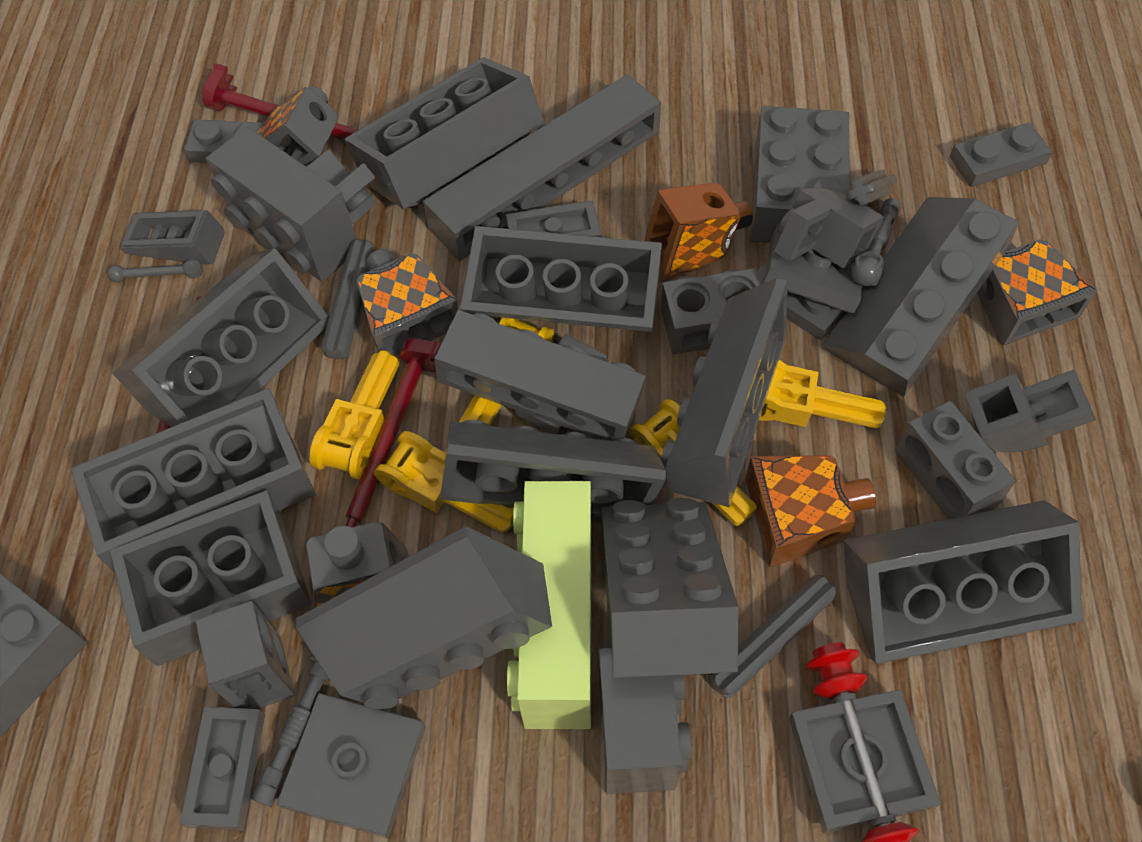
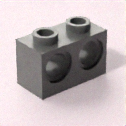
[661,268,760,355]
[895,401,1016,519]
[195,601,295,709]

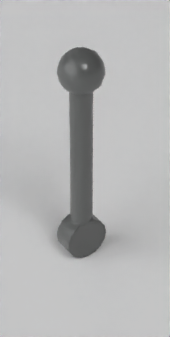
[107,259,203,283]

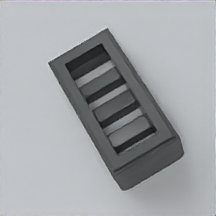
[120,210,225,264]

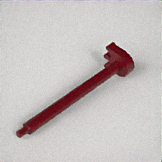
[202,63,358,141]
[345,338,442,528]

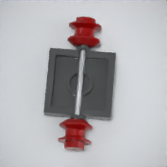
[789,642,941,842]

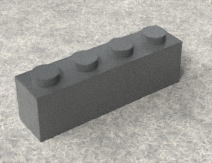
[434,310,646,441]

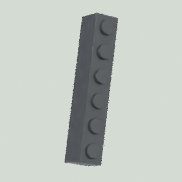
[423,74,661,261]

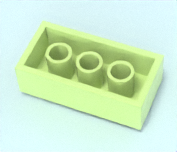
[507,481,591,729]

